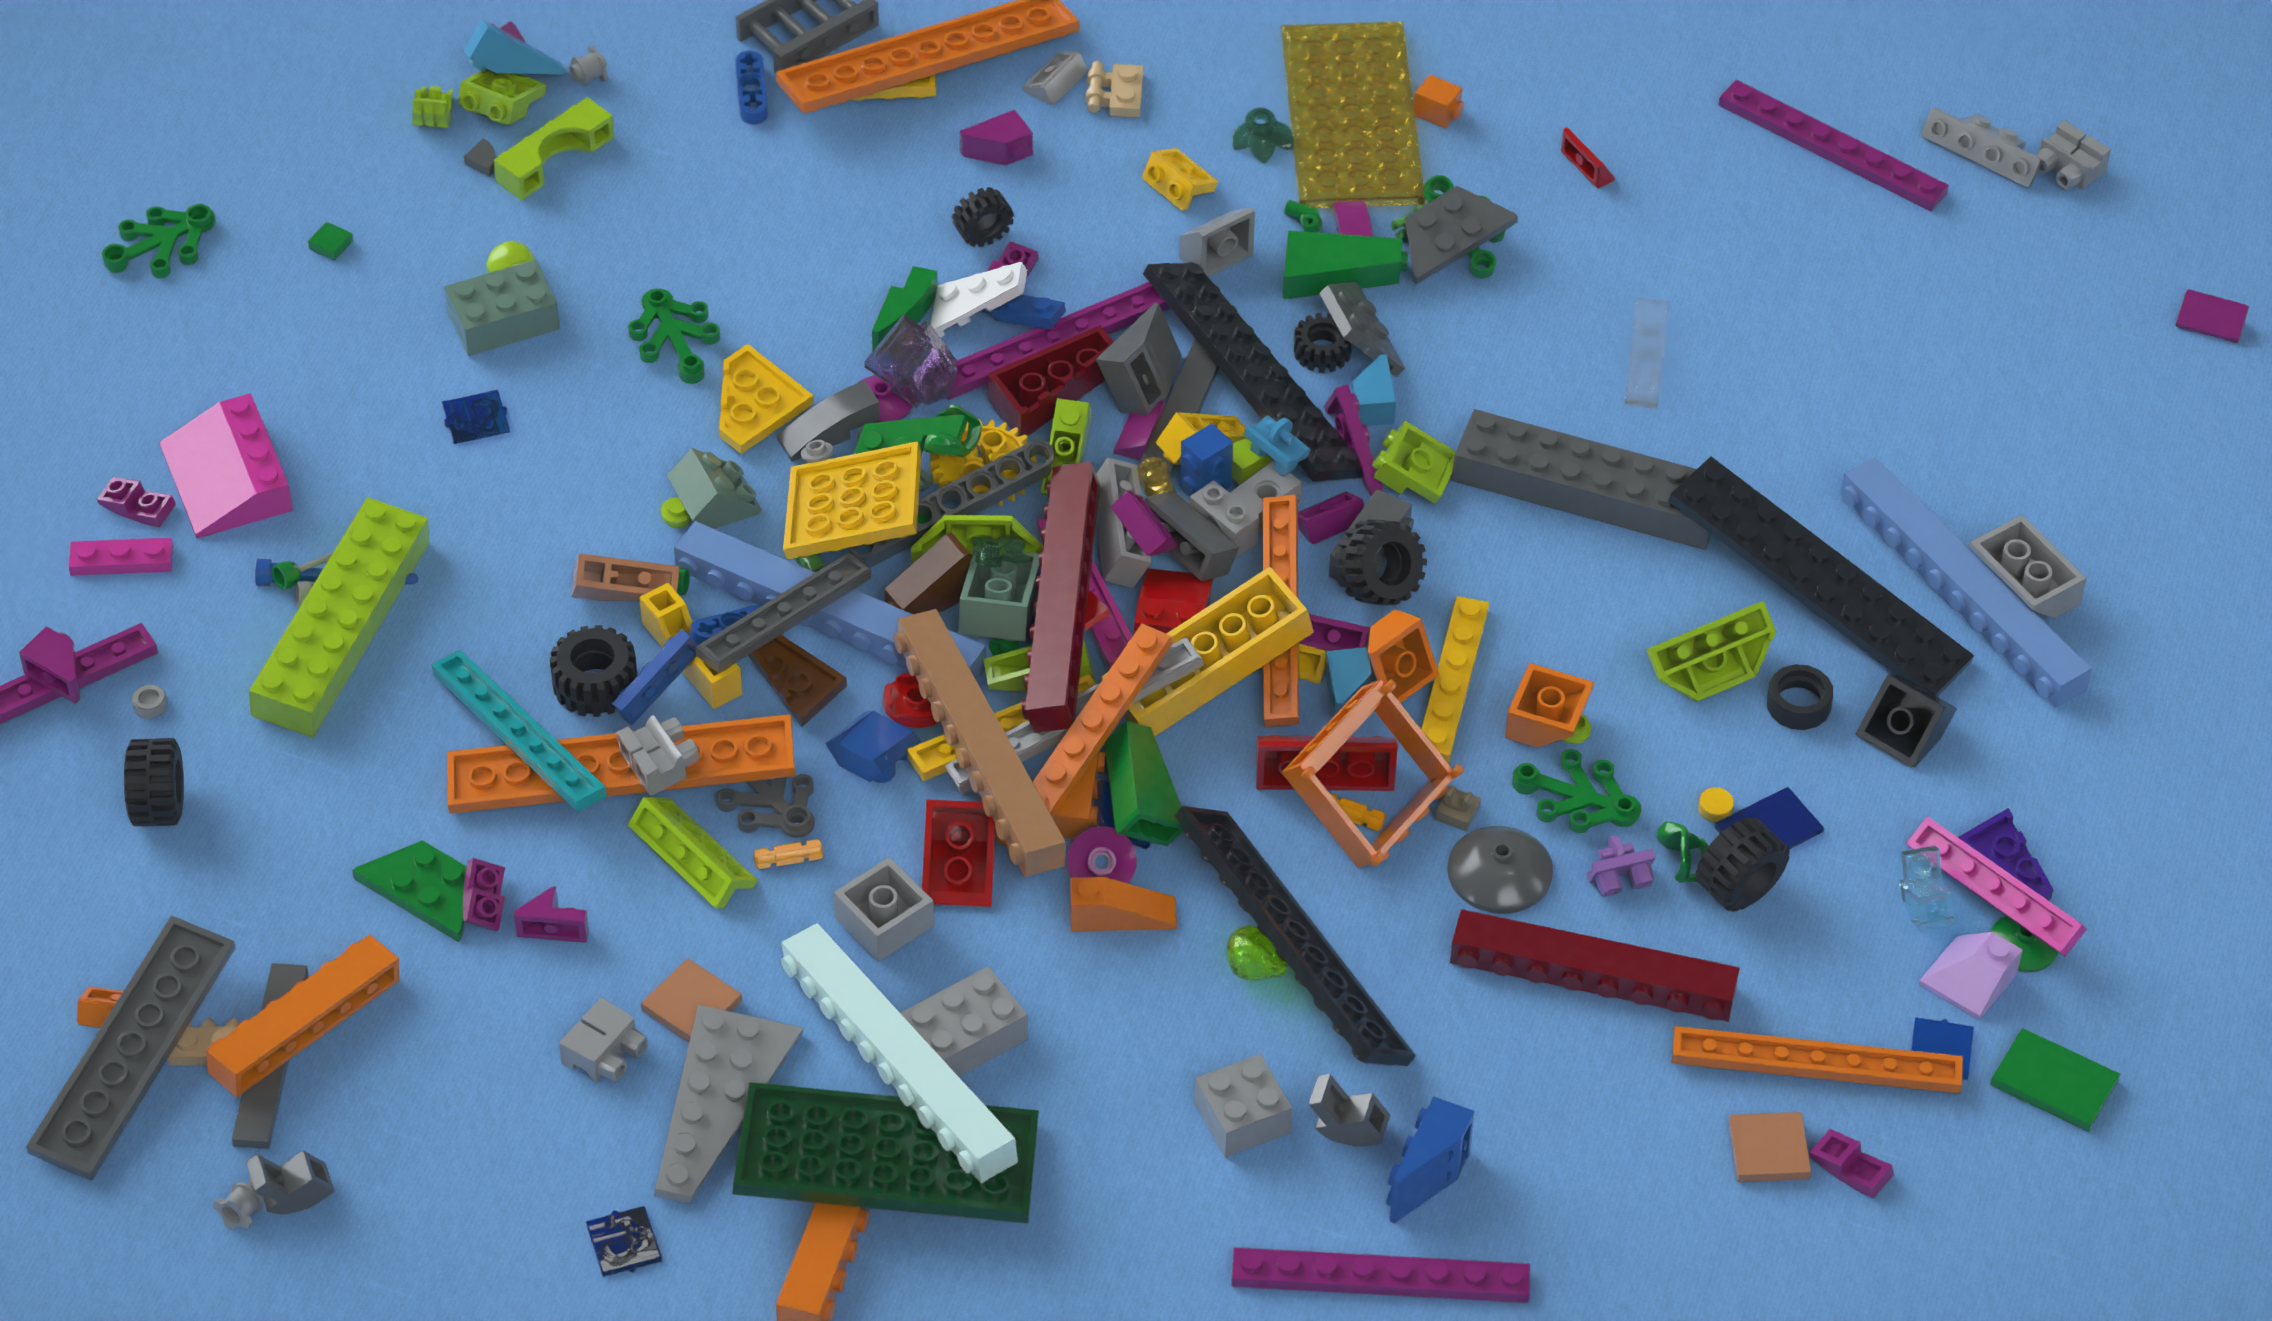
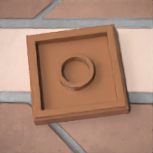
[641,958,742,1042]
[1728,1112,1811,1182]

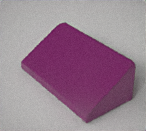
[2175,289,2249,343]
[1113,401,1165,461]
[1111,491,1178,556]
[1298,491,1364,544]
[1299,614,1370,651]

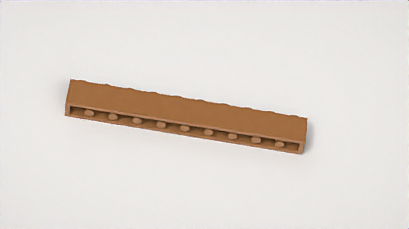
[894,609,1066,877]

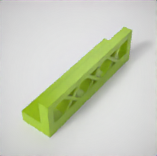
[628,797,758,908]

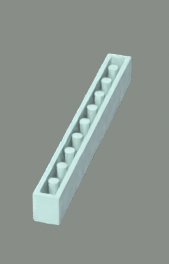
[781,923,1018,1183]

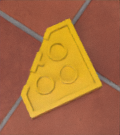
[719,344,814,455]

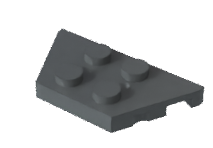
[1405,186,1518,284]
[1319,282,1405,377]

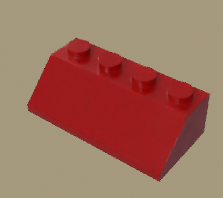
[1256,735,1398,791]

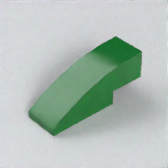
[872,266,938,354]

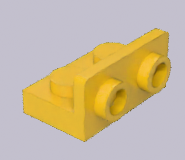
[1142,148,1219,211]

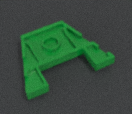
[854,414,968,524]

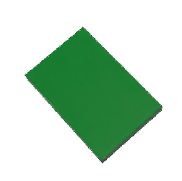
[1990,1028,2120,1132]

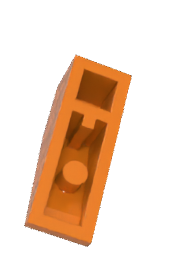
[1070,877,1177,932]

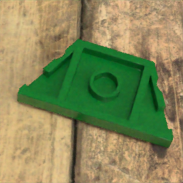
[352,840,467,942]

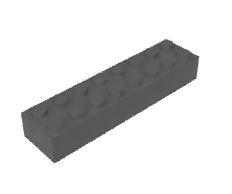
[1452,409,1712,550]

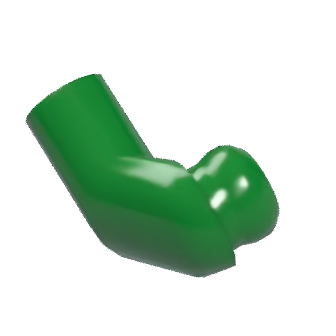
[1285,200,1322,233]

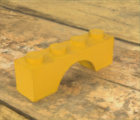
[639,583,743,709]

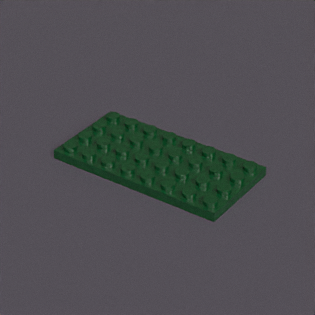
[732,1082,1039,1223]

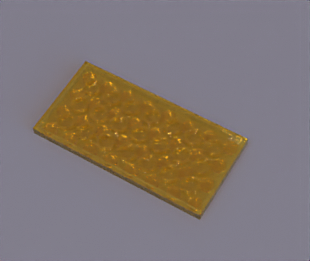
[1281,21,1425,208]

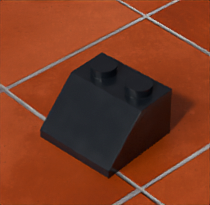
[1856,674,1957,768]

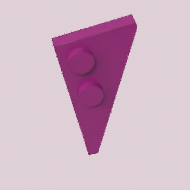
[1324,385,1384,496]

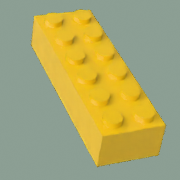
[1101,567,1314,737]

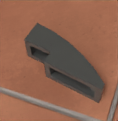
[777,380,880,462]

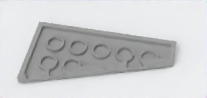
[654,1005,803,1204]

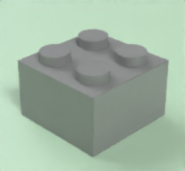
[833,857,934,962]
[1194,1054,1292,1158]

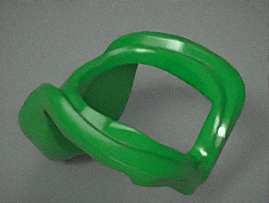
[924,405,982,457]
[1657,821,1709,883]

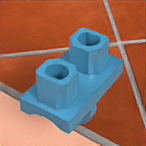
[1244,415,1311,476]

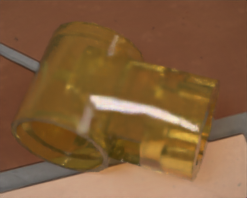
[1138,457,1177,497]

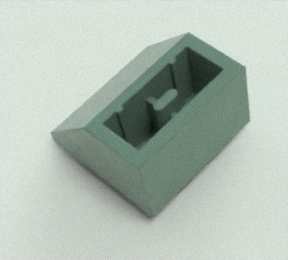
[667,448,762,529]

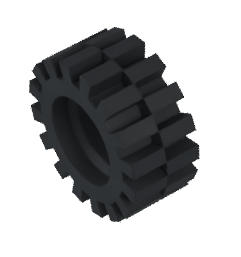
[952,187,1014,247]
[1294,313,1352,373]

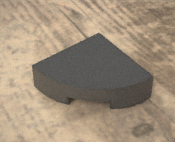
[464,138,496,177]

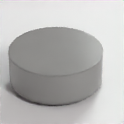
[132,685,168,719]

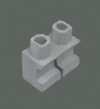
[2036,120,2111,190]
[616,715,700,796]
[559,997,648,1082]

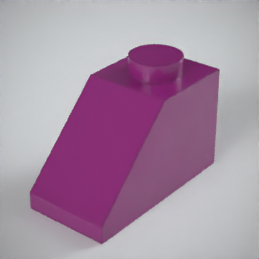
[960,109,1033,166]
[19,626,80,704]

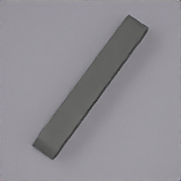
[849,440,1054,568]

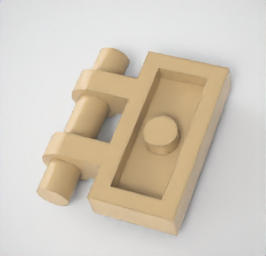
[1085,61,1144,118]

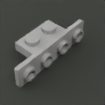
[1921,108,2042,187]

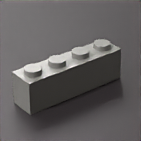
[1096,457,1151,588]

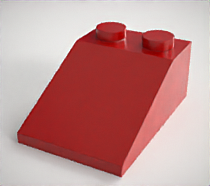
[1134,568,1214,634]
[922,799,997,907]

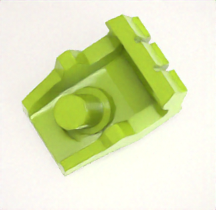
[412,86,454,128]

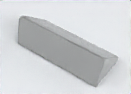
[1022,52,1088,105]

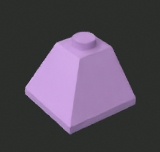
[1919,932,2023,1020]

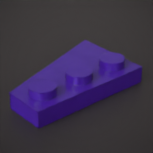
[1958,808,2054,901]

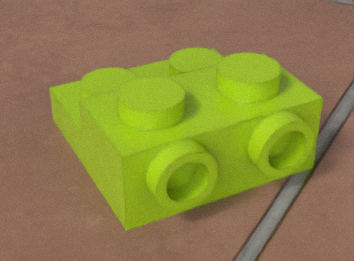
[458,68,547,125]
[1372,420,1456,504]

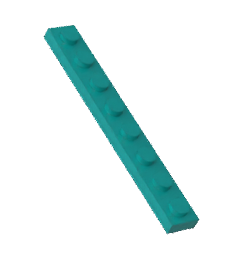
[431,650,607,812]

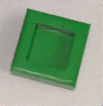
[308,222,353,261]

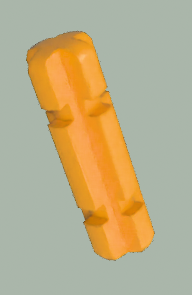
[1329,792,1386,831]
[754,839,823,869]

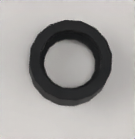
[1767,664,1833,730]

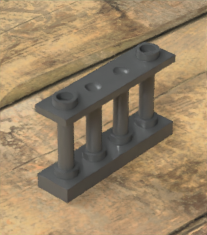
[736,0,879,74]

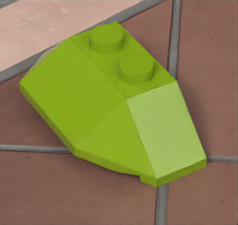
[911,515,1044,565]
[1646,600,1777,702]

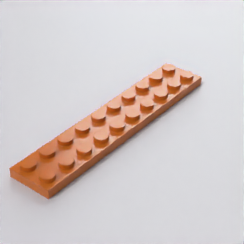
[776,0,1080,114]
[447,714,796,814]

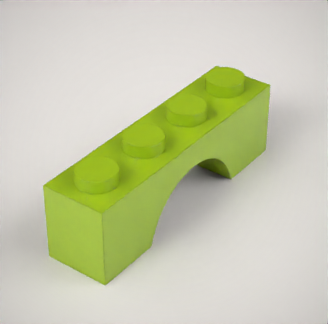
[494,97,614,201]

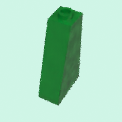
[1283,231,1408,299]
[1105,721,1183,846]

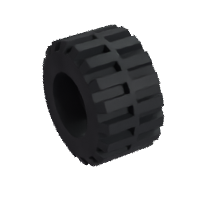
[1334,519,1427,605]
[550,625,638,717]
[124,738,184,826]
[1695,817,1790,912]

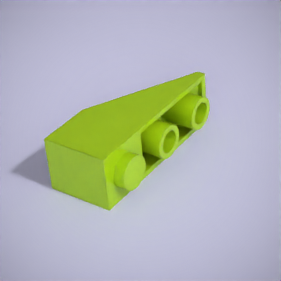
[1041,398,1093,495]

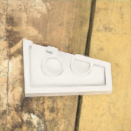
[929,262,1027,340]

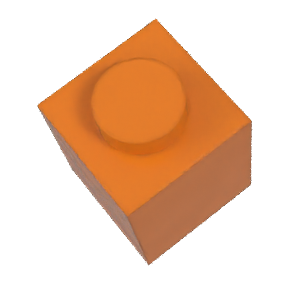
[1413,74,1464,129]

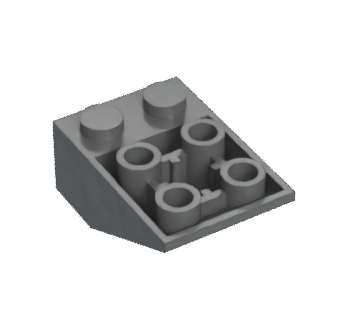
[1096,303,1182,415]

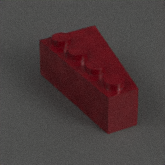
[988,325,1114,436]

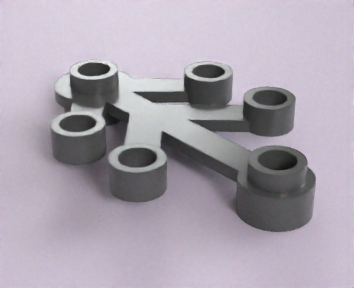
[716,774,815,838]

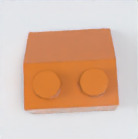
[1368,610,1439,703]
[1505,663,1594,748]

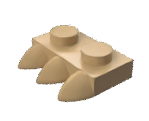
[168,1017,240,1066]

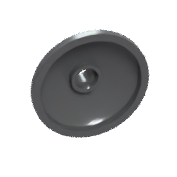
[1448,826,1553,914]

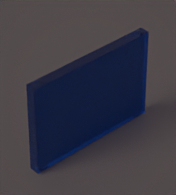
[1714,787,1824,849]

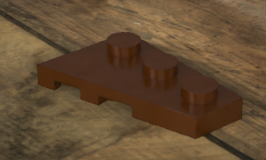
[748,635,847,727]

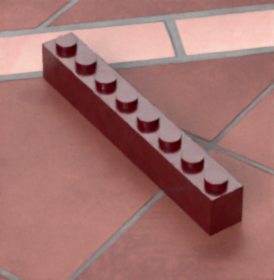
[1450,909,1740,1022]

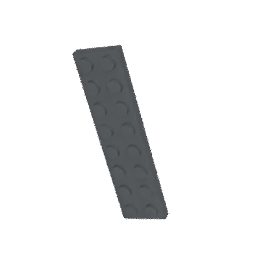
[26,915,236,1180]

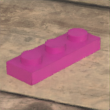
[69,538,173,576]

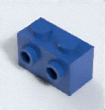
[1179,424,1233,496]

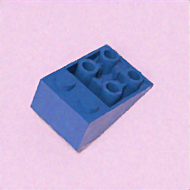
[1386,1096,1475,1223]

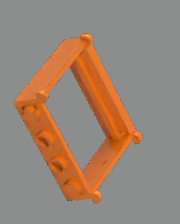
[1281,679,1464,868]

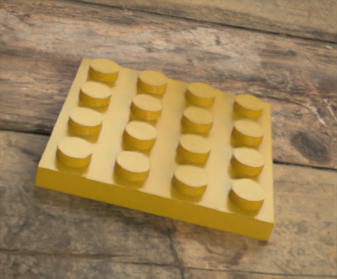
[783,442,922,559]

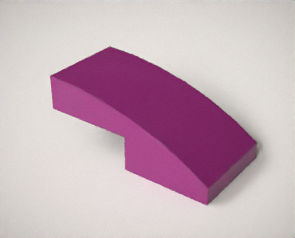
[1333,200,1373,237]
[1810,1129,1894,1199]

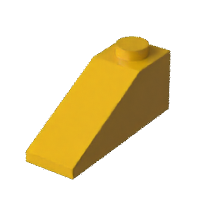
[1155,412,1246,465]

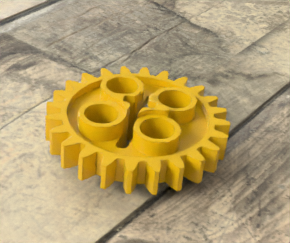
[930,419,1037,509]

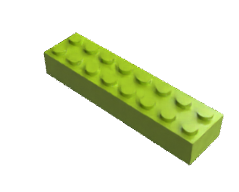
[249,497,429,738]

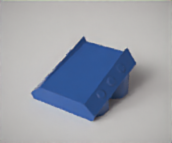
[825,711,922,783]

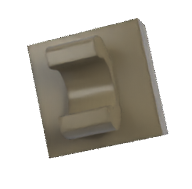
[1435,785,1481,831]

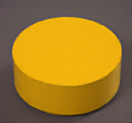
[1698,788,1734,822]

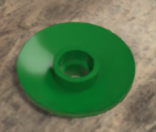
[1991,916,2059,972]

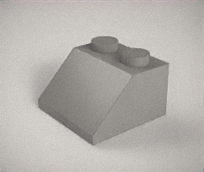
[1179,207,1255,277]

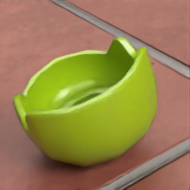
[486,240,536,273]

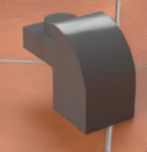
[1309,1074,1391,1147]
[246,1151,335,1214]

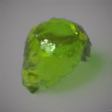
[1226,925,1287,981]

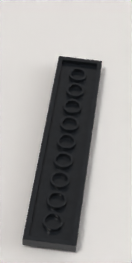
[1143,262,1363,481]
[1668,456,1975,697]
[1175,806,1416,1066]

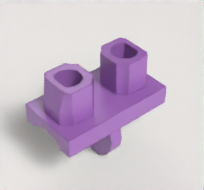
[1586,836,1655,897]

